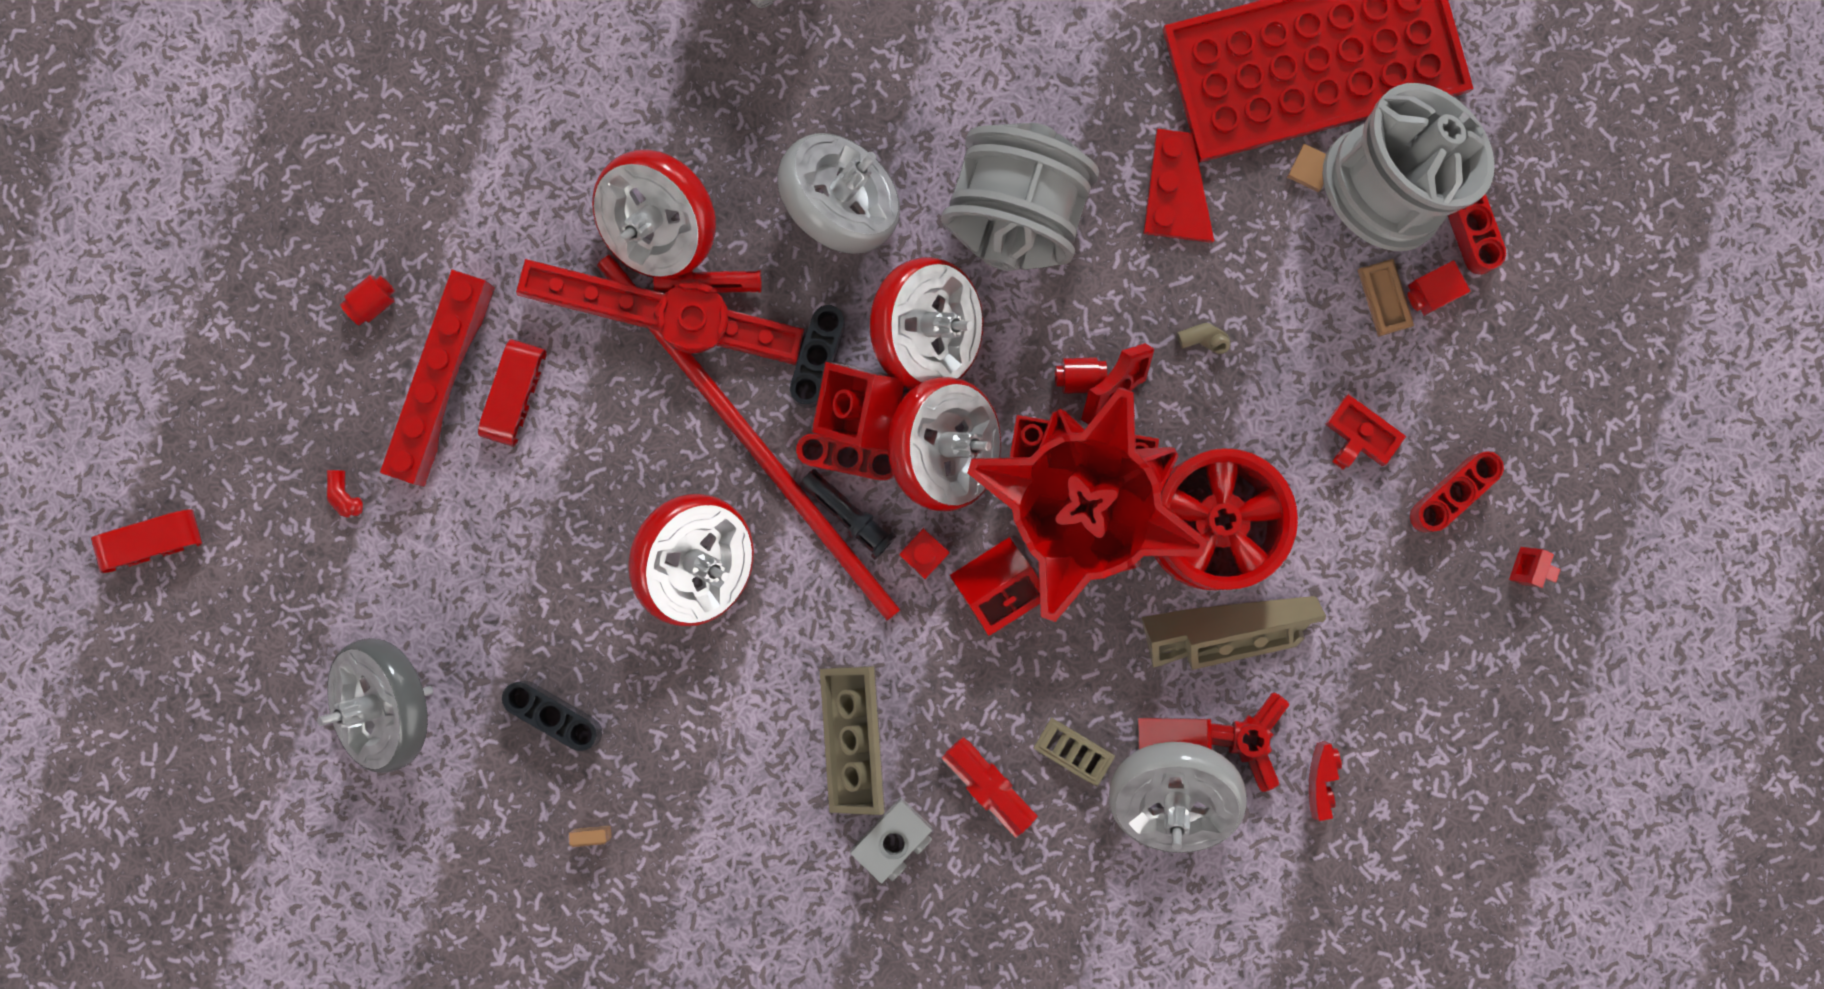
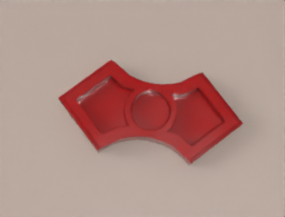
[1081,343,1154,425]

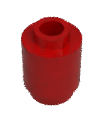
[340,274,395,326]
[1055,357,1108,394]

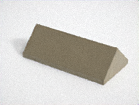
[820,665,885,815]

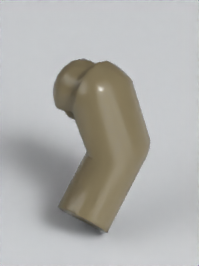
[1177,323,1231,354]

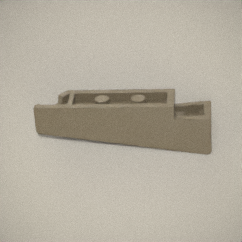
[1142,596,1326,670]

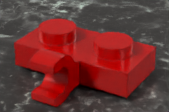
[1325,394,1406,470]

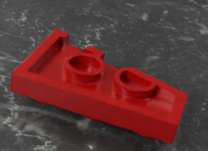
[1143,128,1214,243]

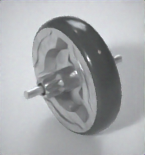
[317,638,433,773]

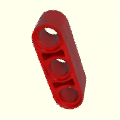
[1447,194,1507,275]
[478,339,547,447]
[796,434,894,481]
[1410,451,1504,533]
[91,509,203,573]

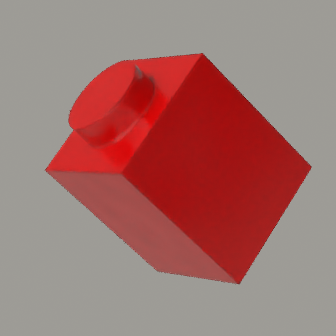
[1407,260,1471,316]
[899,528,950,579]

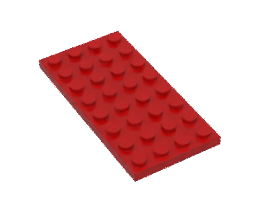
[1162,0,1474,163]

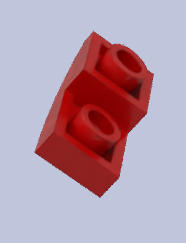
[1309,741,1342,821]

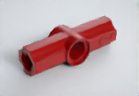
[941,736,1038,838]

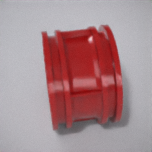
[1154,448,1298,591]

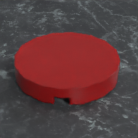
[656,281,728,354]

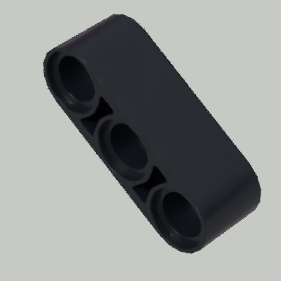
[790,305,845,408]
[502,681,602,751]

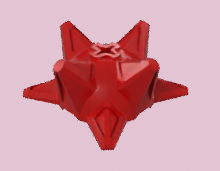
[967,388,1208,622]

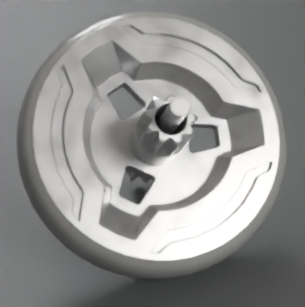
[777,133,900,254]
[1109,742,1247,853]

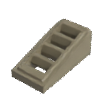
[1033,717,1115,787]

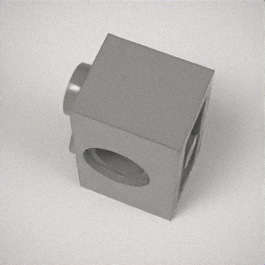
[850,797,932,884]

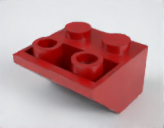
[949,537,1040,636]

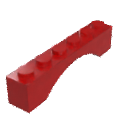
[380,269,495,487]

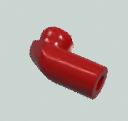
[327,470,363,518]

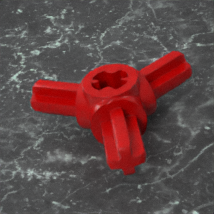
[1211,692,1289,792]

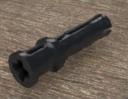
[799,468,896,560]

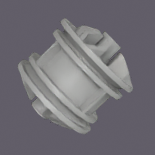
[1323,83,1495,251]
[941,123,1099,271]

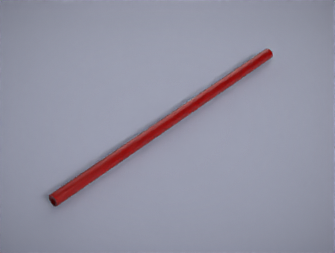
[597,255,900,621]

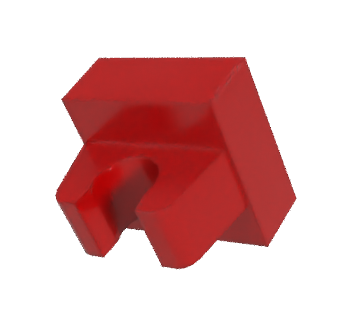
[1509,546,1561,588]

